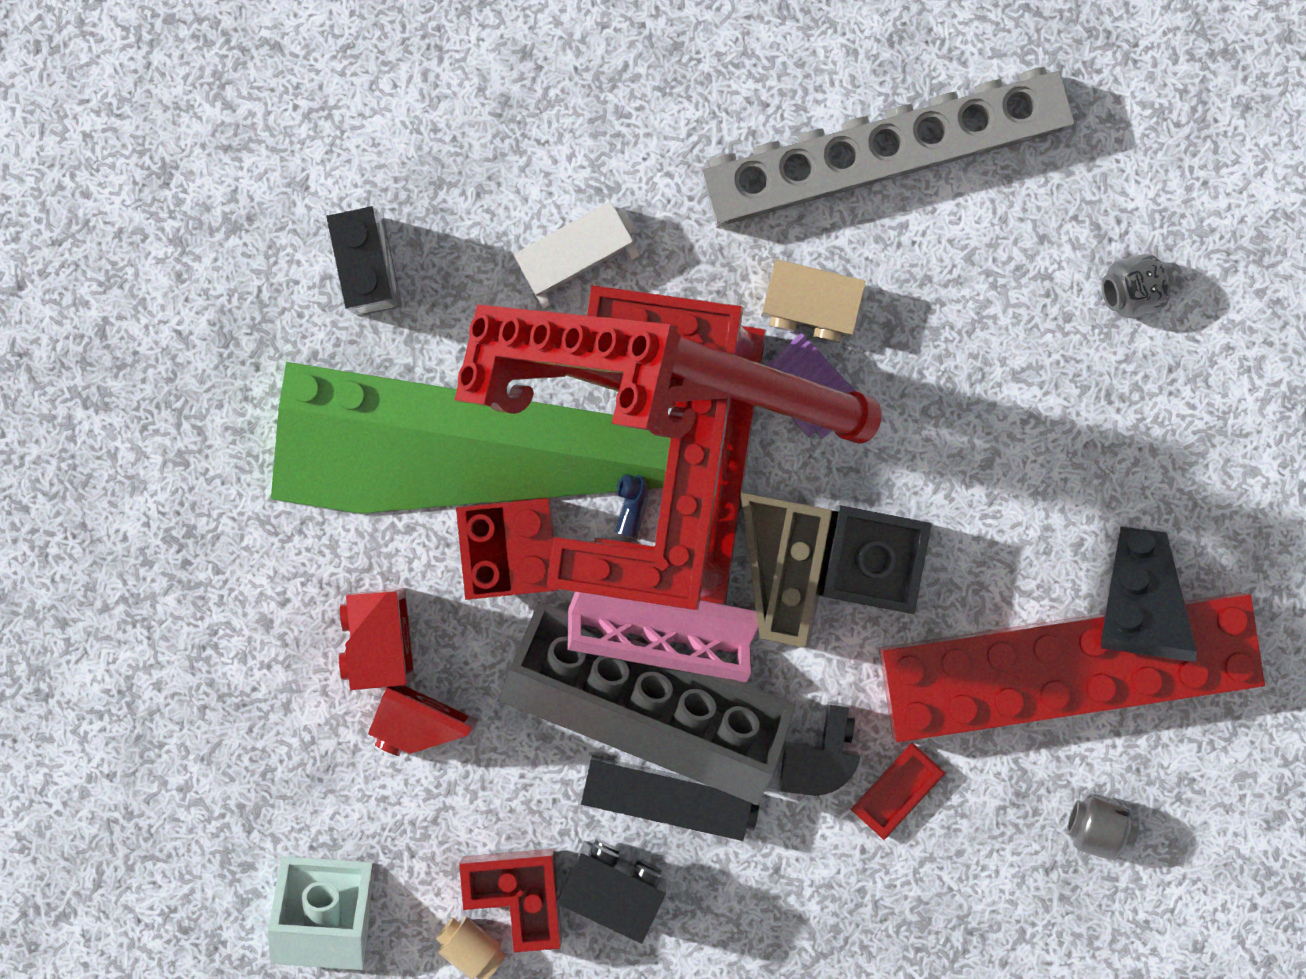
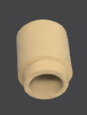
[436,916,506,979]

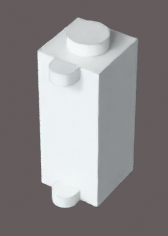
[513,201,640,309]

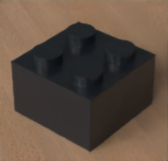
[819,505,932,615]
[557,839,666,944]

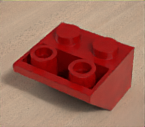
[456,498,559,600]

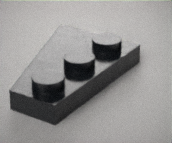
[1101,526,1197,662]

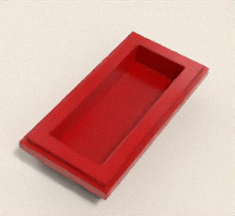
[850,742,946,840]

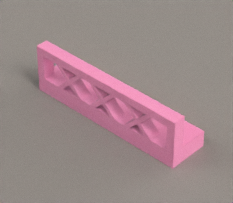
[568,592,758,683]

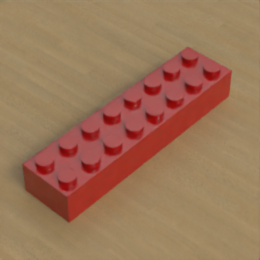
[878,592,1265,743]

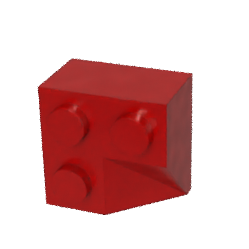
[339,588,415,691]

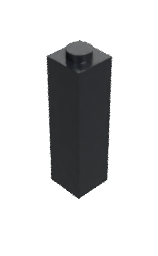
[581,755,760,841]

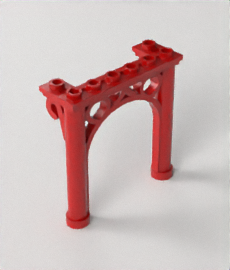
[454,304,882,444]

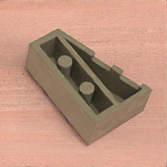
[740,492,835,648]

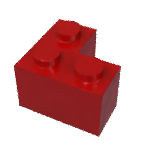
[459,848,562,953]

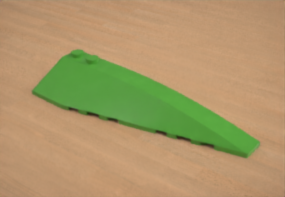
[271,362,671,514]

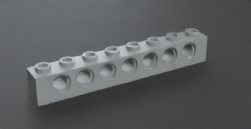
[702,67,1075,227]

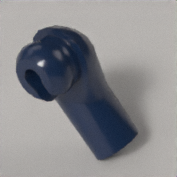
[615,474,650,538]

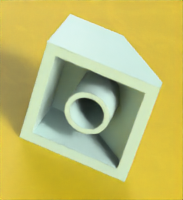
[268,856,373,970]

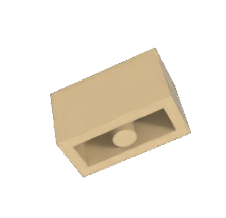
[761,259,866,343]

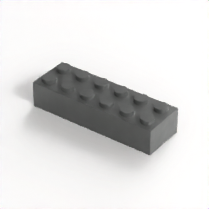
[498,601,796,805]

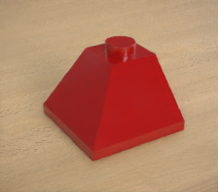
[368,685,478,756]

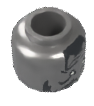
[1101,254,1174,318]
[1067,793,1139,860]

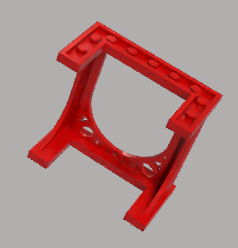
[546,285,767,610]

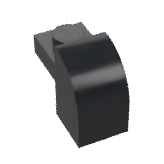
[779,702,860,796]

